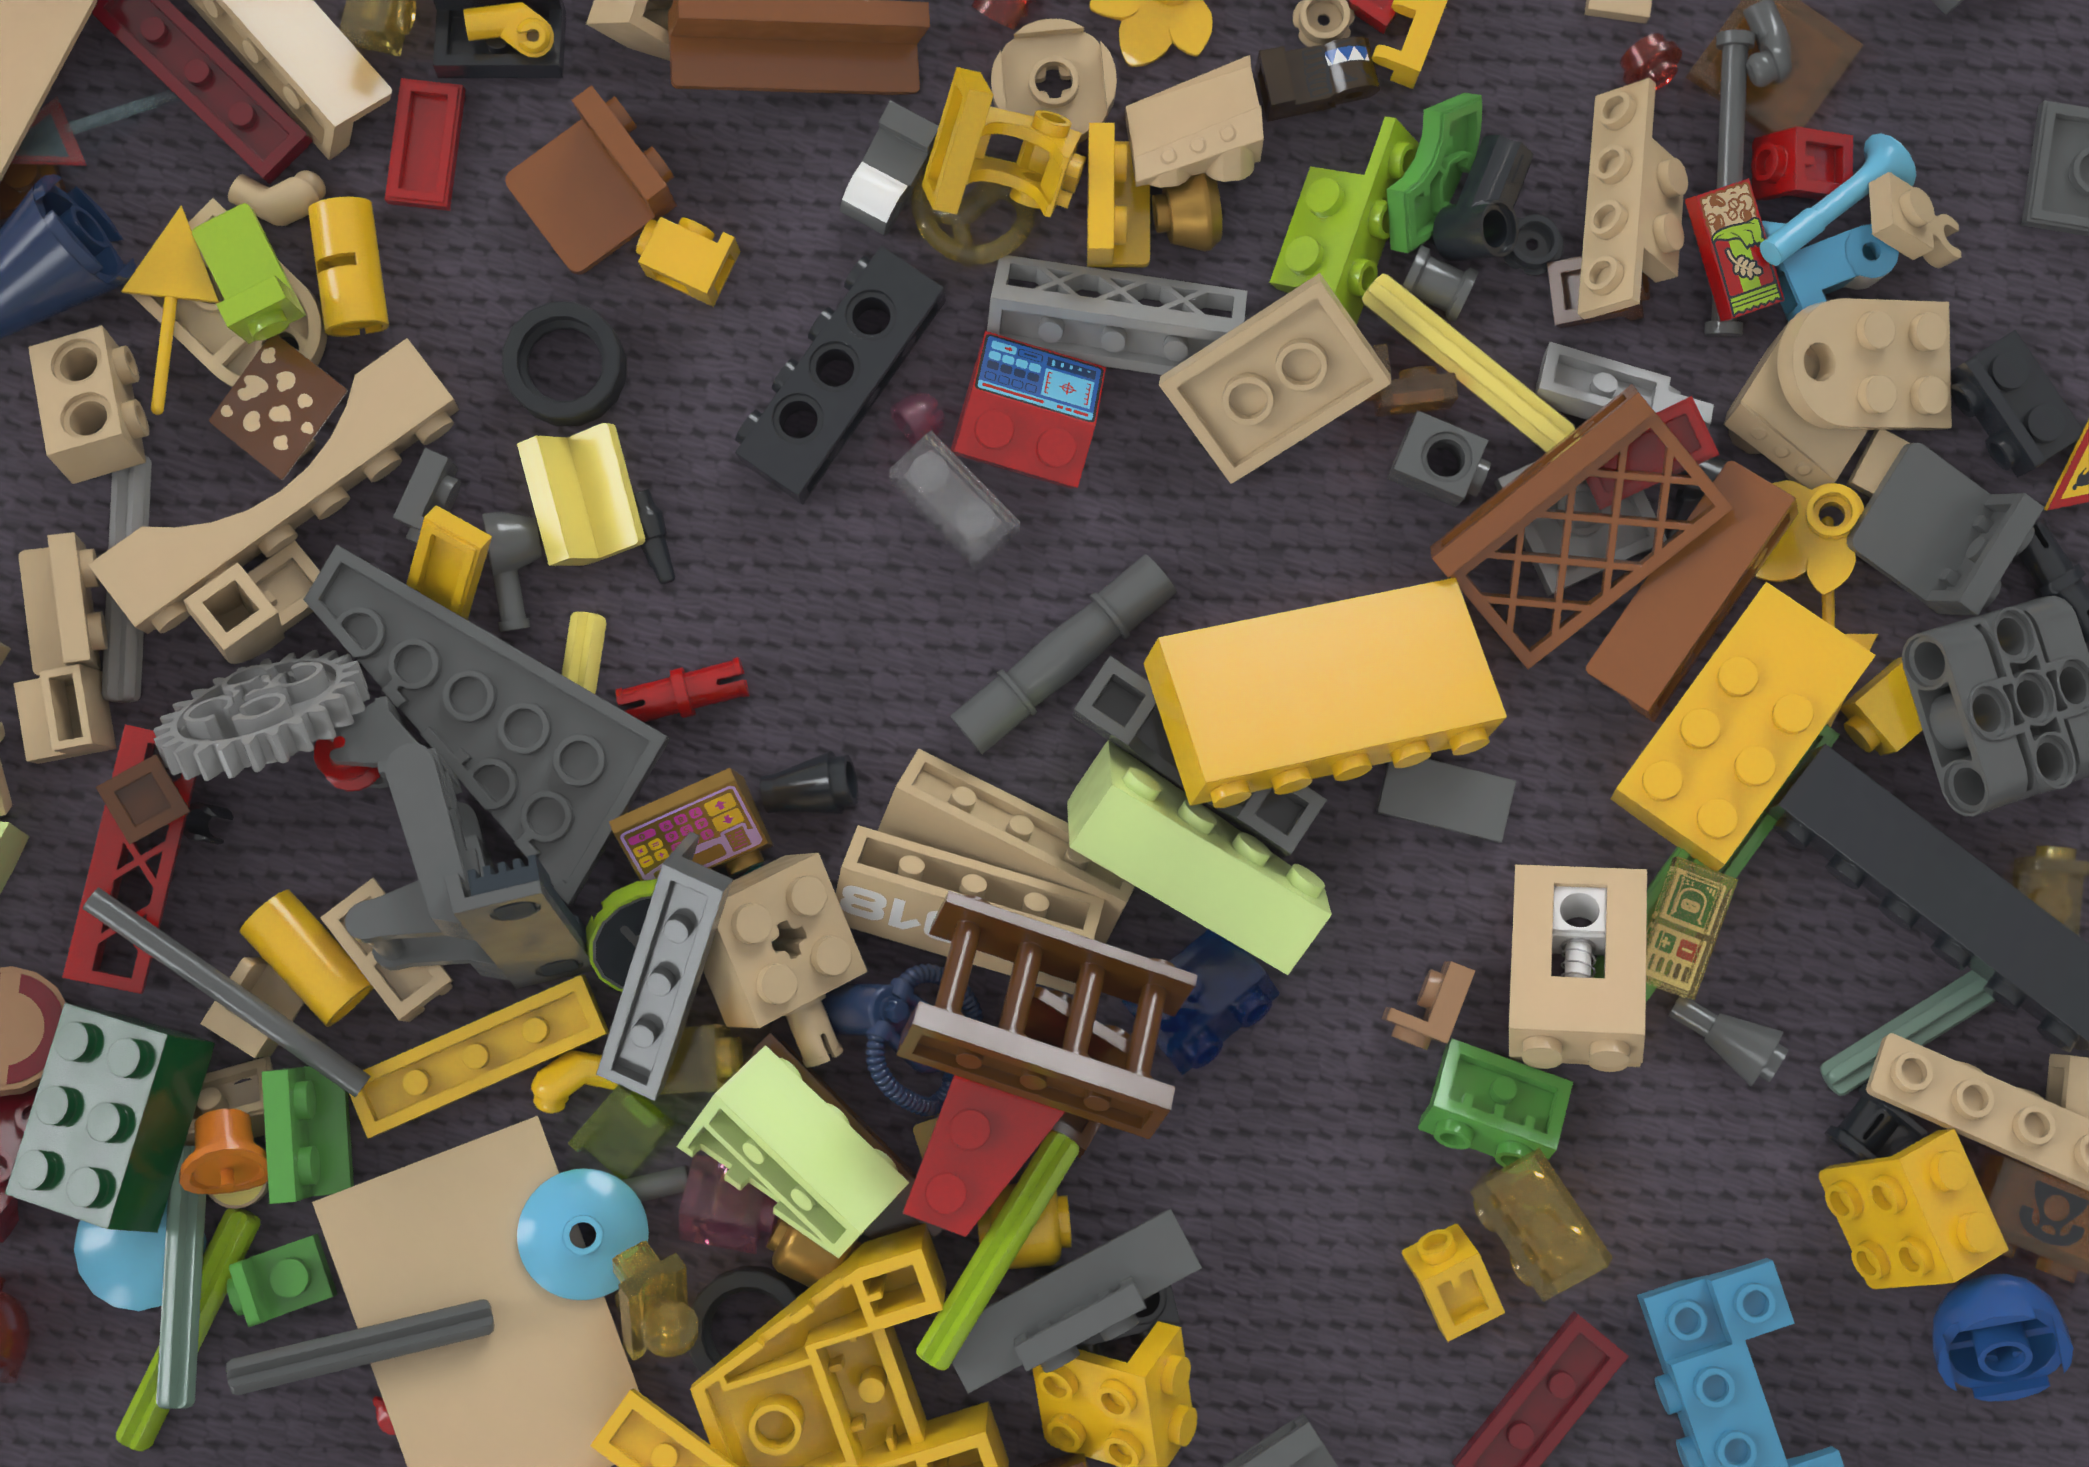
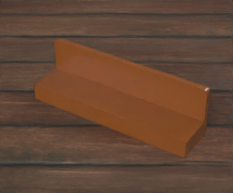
[667,0,930,95]
[1586,461,1798,722]

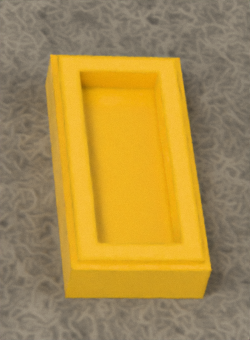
[406,505,492,620]

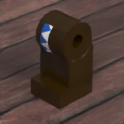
[1255,37,1380,122]

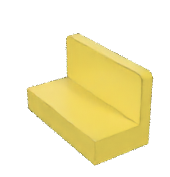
[517,423,645,566]

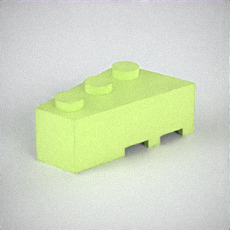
[676,1045,909,1259]

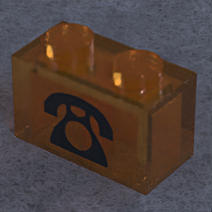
[1977,1153,2089,1283]

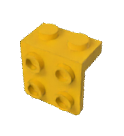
[1819,1128,2009,1289]
[1033,1321,1197,1467]

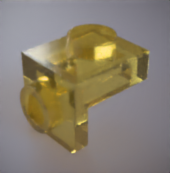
[339,0,416,56]

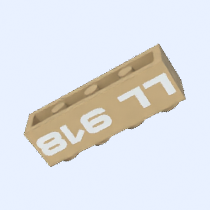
[835,825,1105,995]

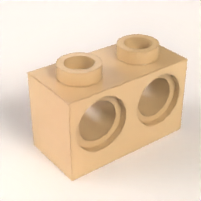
[28,325,149,484]

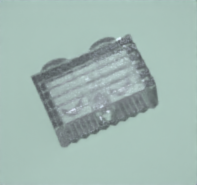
[889,431,1021,571]

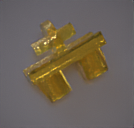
[612,1241,699,1361]

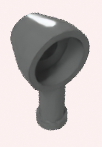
[482,512,542,632]

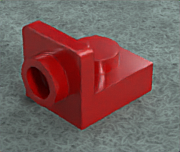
[1751,126,1853,201]

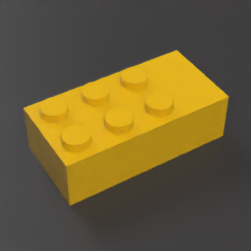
[1610,582,1876,873]

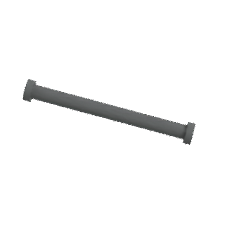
[1704,30,1755,338]

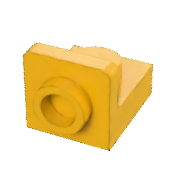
[1402,1224,1505,1342]

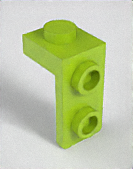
[192,203,306,344]

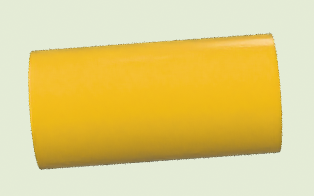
[308,197,389,337]
[239,889,374,1027]

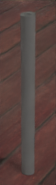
[82,887,371,1097]

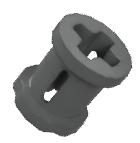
[1402,245,1479,323]

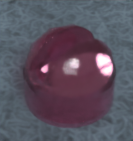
[890,393,945,449]

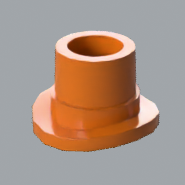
[179,1108,268,1195]

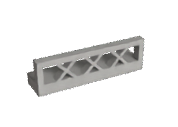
[987,254,1247,375]

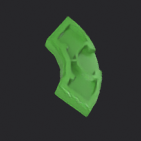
[1387,93,1482,253]

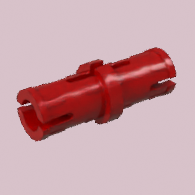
[615,657,750,722]

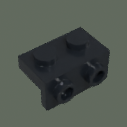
[433,0,566,79]

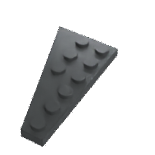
[303,544,671,905]

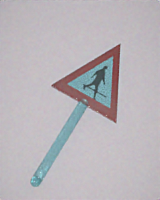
[11,90,180,166]

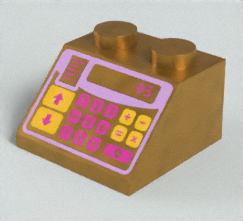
[608,768,774,881]

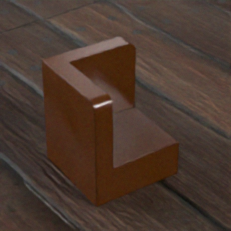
[96,754,191,845]

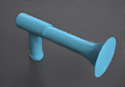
[1759,133,1916,266]

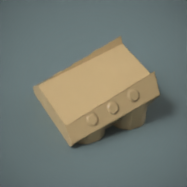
[1125,55,1264,188]
[1724,320,1868,490]

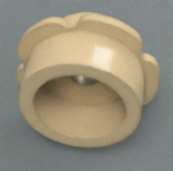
[1293,0,1355,47]

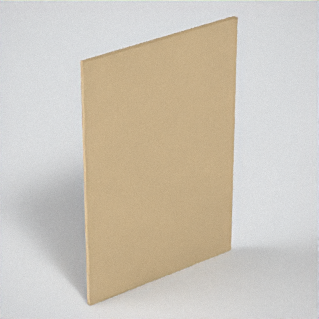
[312,1116,639,1467]

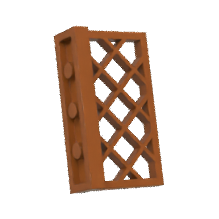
[1430,384,1734,670]

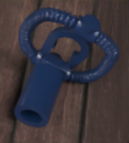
[822,963,984,1118]

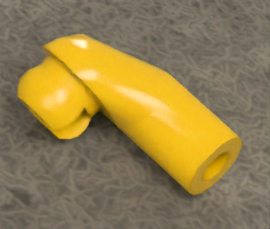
[463,2,554,58]
[531,1050,621,1114]

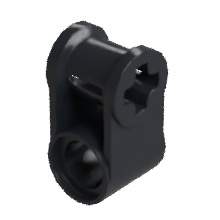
[1824,1083,1930,1161]

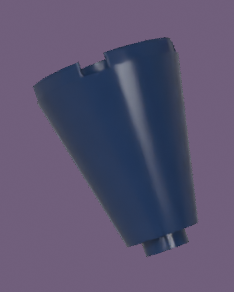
[0,174,136,340]

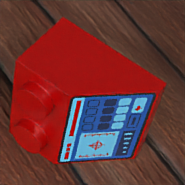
[950,331,1106,489]

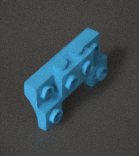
[1637,1258,1844,1467]

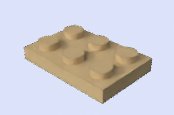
[1159,273,1391,484]

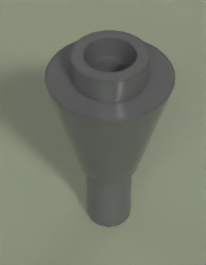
[1668,994,1789,1087]

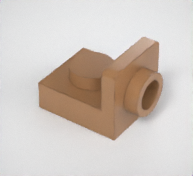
[1381,961,1475,1050]

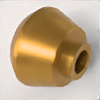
[1152,173,1222,251]

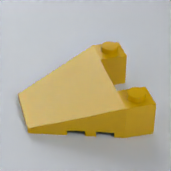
[690,1223,1009,1467]

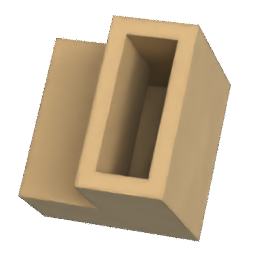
[14,664,116,764]

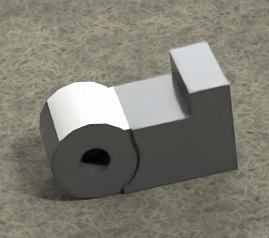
[840,100,939,236]

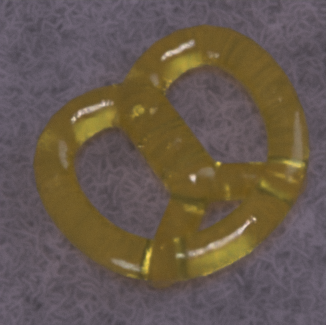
[911,153,1035,267]

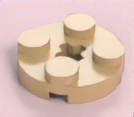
[991,19,1117,143]

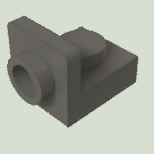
[393,448,461,544]

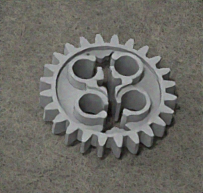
[153,650,370,781]

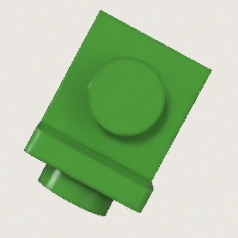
[227,1233,338,1327]

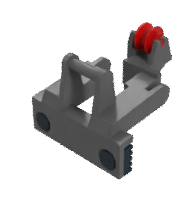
[314,696,594,989]

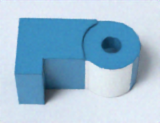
[1775,224,1899,322]

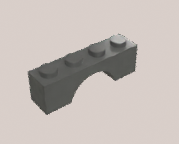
[1073,656,1327,858]

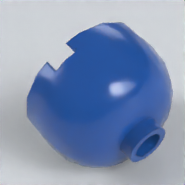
[1932,1274,2073,1401]

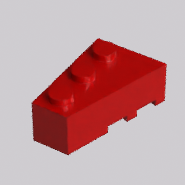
[903,1075,1065,1237]

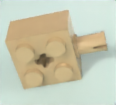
[703,853,867,1068]

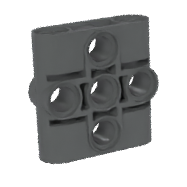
[1902,595,2089,817]

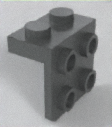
[1847,443,2044,616]

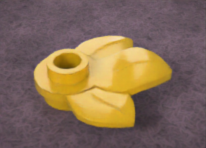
[1089,0,1213,67]
[1755,480,1864,595]

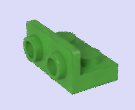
[1418,1038,1573,1172]
[262,1066,354,1204]

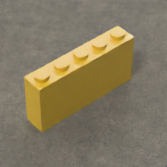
[1143,577,1507,808]

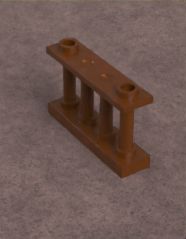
[896,891,1198,1140]

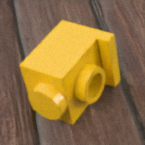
[636,217,741,307]

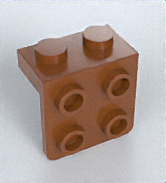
[505,85,677,275]

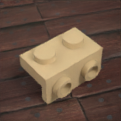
[19,532,108,677]

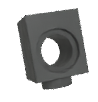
[1386,411,1491,508]

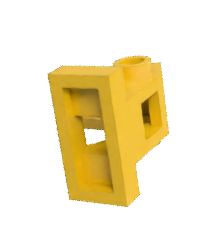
[921,67,1087,217]

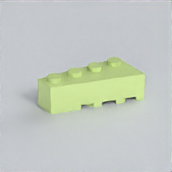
[1067,740,1332,975]

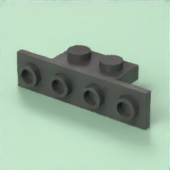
[952,1208,1202,1394]

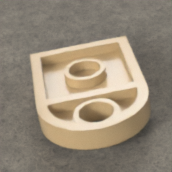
[131,198,327,387]
[1777,298,1952,430]

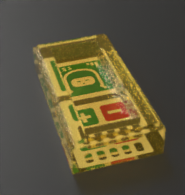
[1646,857,1738,1000]

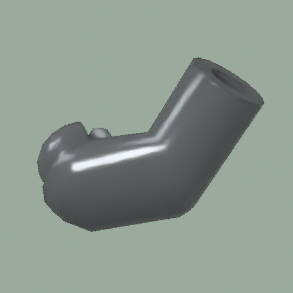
[1743,0,1792,87]

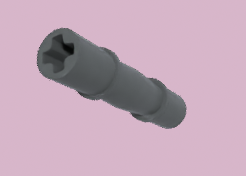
[950,554,1177,755]

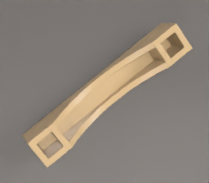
[88,338,459,634]

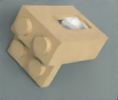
[1509,865,1647,1072]

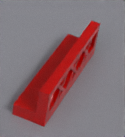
[62,724,197,994]

